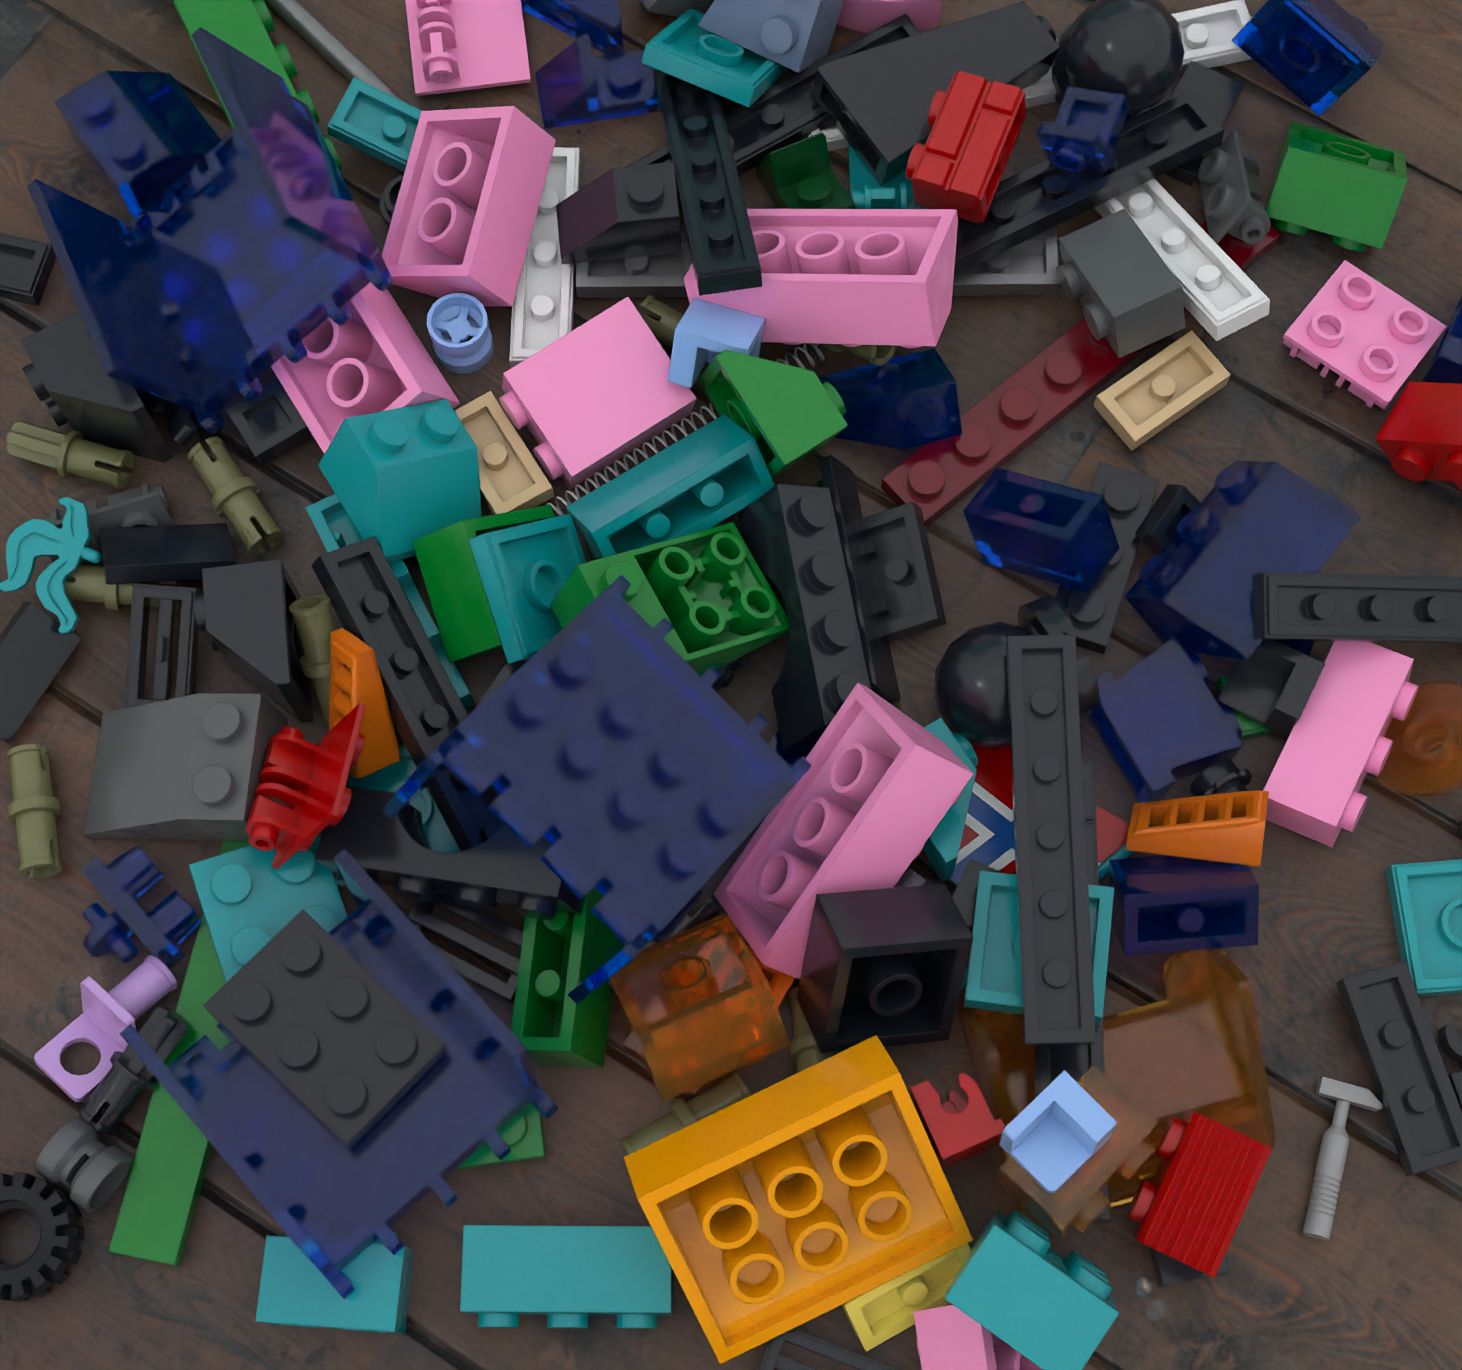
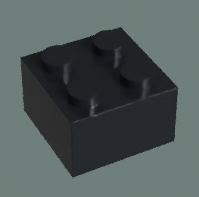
[797,884,973,1053]

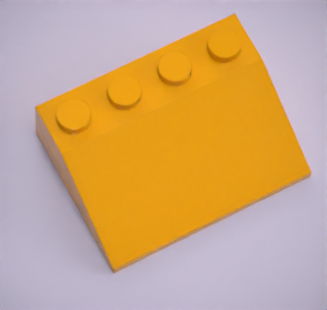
[623,1035,973,1364]

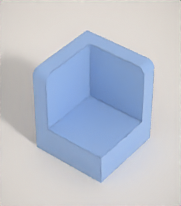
[668,298,765,388]
[1000,1070,1118,1194]

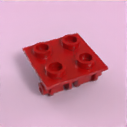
[245,703,365,869]

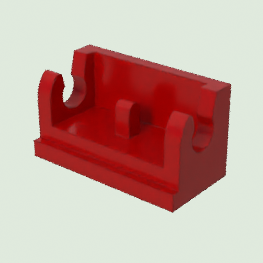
[908,1073,1005,1170]

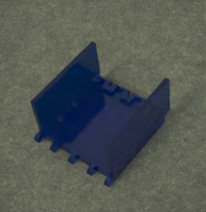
[27,27,393,434]
[382,575,812,1004]
[119,849,558,1300]

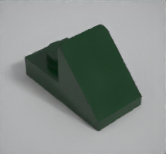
[756,132,856,209]

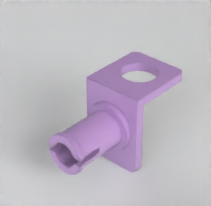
[34,955,177,1102]

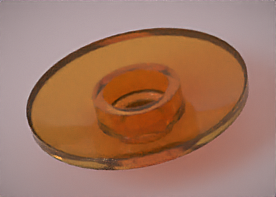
[1376,681,1462,797]

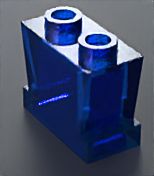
[1087,636,1243,803]

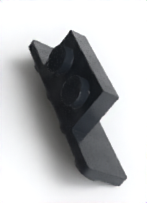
[817,455,947,703]

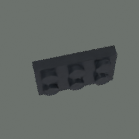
[203,910,448,1150]

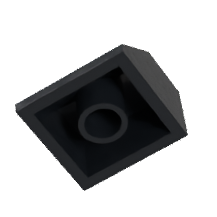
[21,306,174,462]
[194,559,314,723]

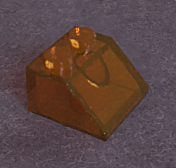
[604,913,791,1102]

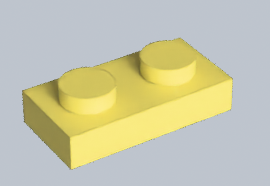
[841,1243,971,1352]

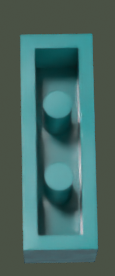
[566,414,775,560]
[460,1225,674,1330]

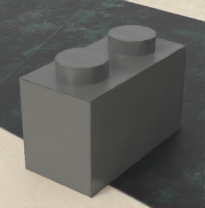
[1056,208,1186,358]

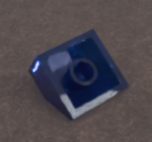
[1231,0,1384,116]
[54,70,234,222]

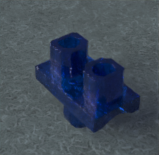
[81,846,202,969]

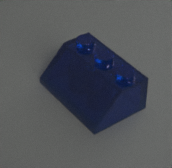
[1124,461,1360,660]

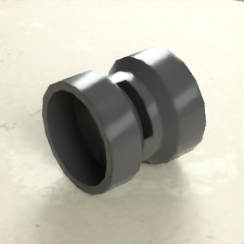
[35,1117,134,1213]

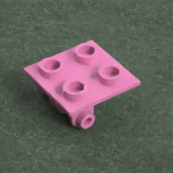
[405,0,531,97]
[1282,260,1447,411]

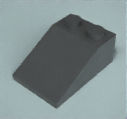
[83,693,288,842]

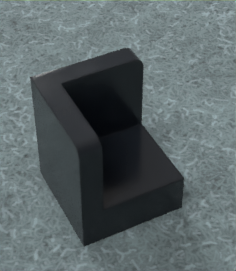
[1217,631,1325,737]

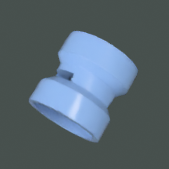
[427,293,494,374]

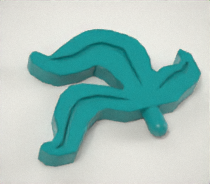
[0,497,102,634]

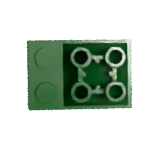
[550,522,789,714]

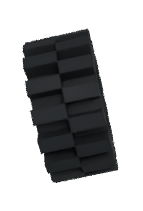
[0,1172,84,1302]

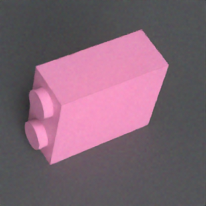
[499,297,697,490]

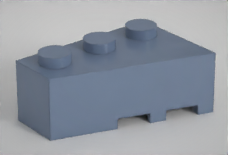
[697,0,844,73]

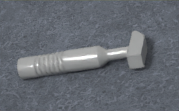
[1302,1076,1383,1240]

